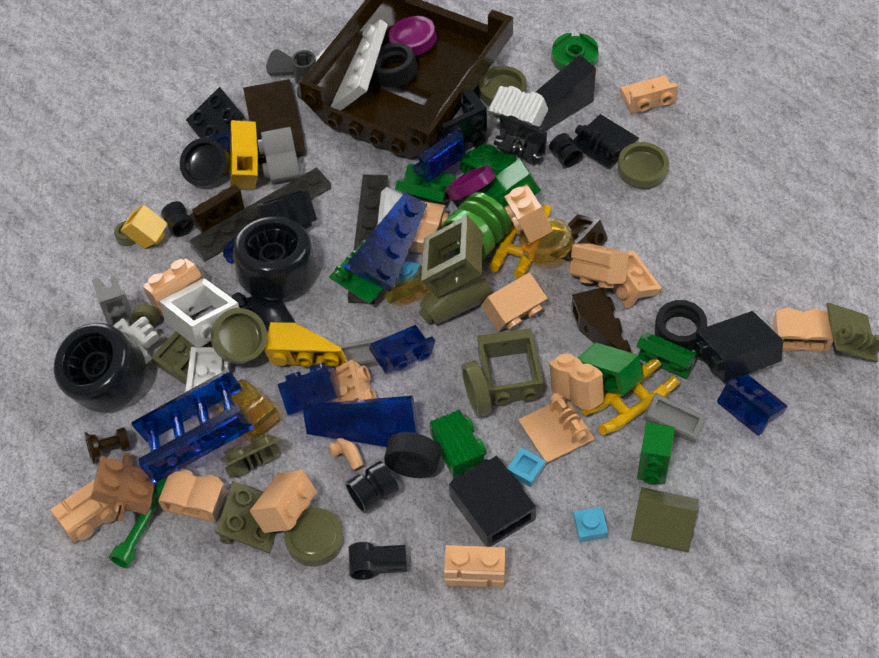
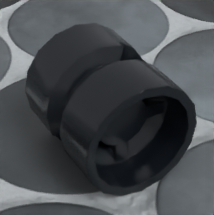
[345,461,399,514]

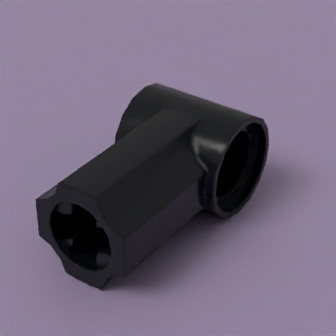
[348,542,407,580]

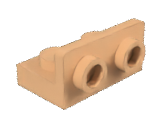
[620,75,678,114]
[612,251,662,308]
[325,359,378,423]

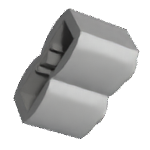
[257,127,300,184]

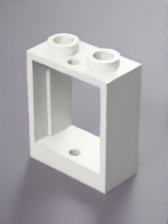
[159,278,239,348]

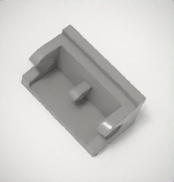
[92,276,135,326]

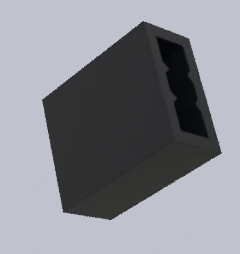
[694,311,783,382]
[449,455,536,547]

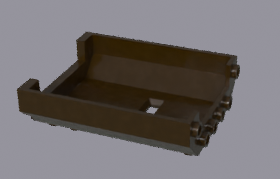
[300,0,513,158]

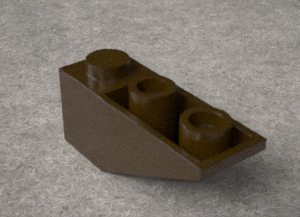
[571,287,631,353]

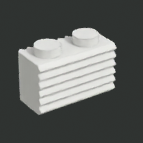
[488,85,548,127]

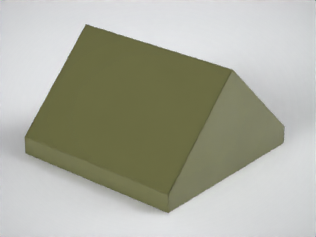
[631,487,698,553]

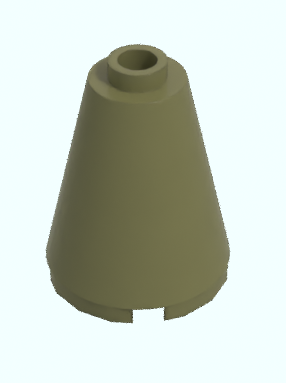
[419,275,493,325]

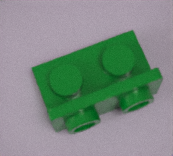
[395,164,456,203]
[636,333,698,378]

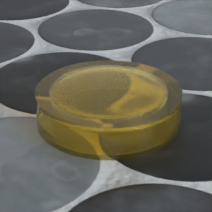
[519,218,573,263]

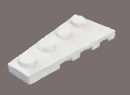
[330,19,388,111]

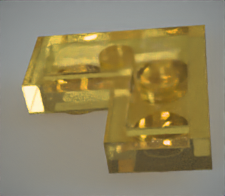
[384,257,446,304]

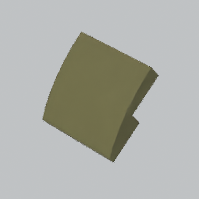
[151,331,213,384]

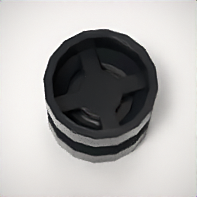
[549,133,583,168]
[161,201,194,237]

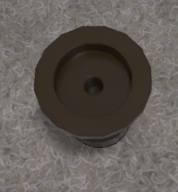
[84,427,130,465]

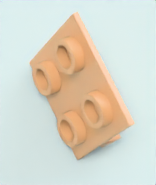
[518,393,595,464]

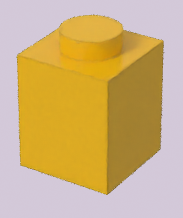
[120,205,168,249]

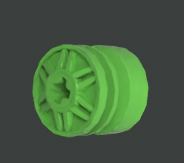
[442,192,511,261]

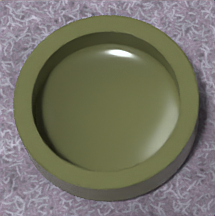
[479,66,527,106]
[618,142,669,188]
[211,308,267,364]
[461,360,492,417]
[284,508,344,567]

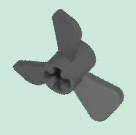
[266,48,327,100]

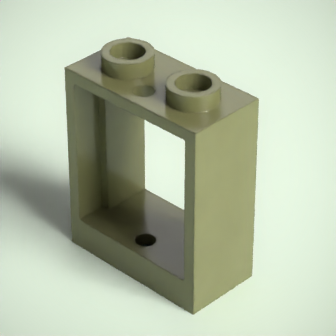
[421,215,483,298]
[477,328,543,405]

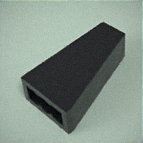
[535,55,596,132]

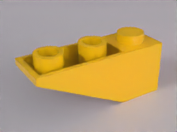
[230,120,258,189]
[264,322,348,368]

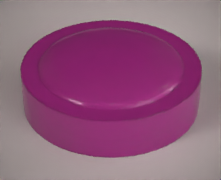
[389,16,437,56]
[445,165,496,201]

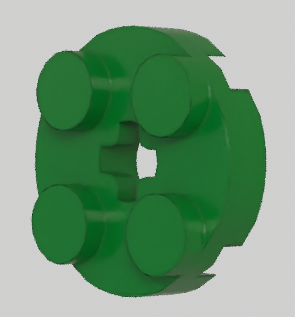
[551,33,599,70]

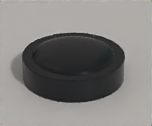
[180,138,231,189]

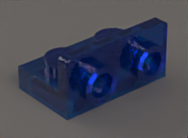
[412,130,466,183]
[369,325,435,374]
[277,362,341,415]
[717,374,788,436]

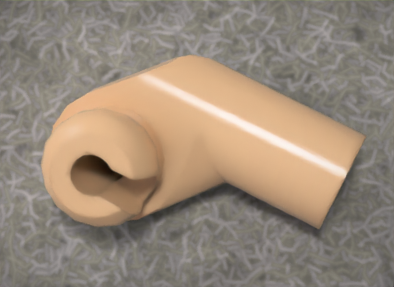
[328,438,365,471]

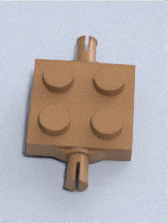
[91,453,156,522]

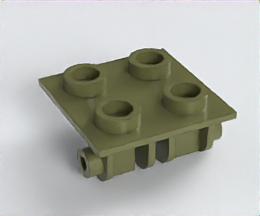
[826,302,879,363]
[220,433,281,478]
[215,481,276,553]

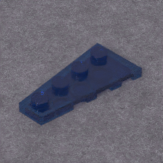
[344,192,427,292]
[302,395,419,447]

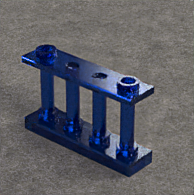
[131,369,254,483]

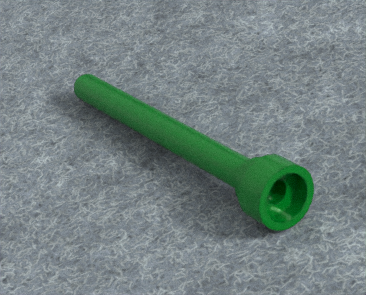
[109,448,187,568]

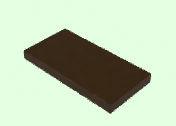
[243,79,306,164]

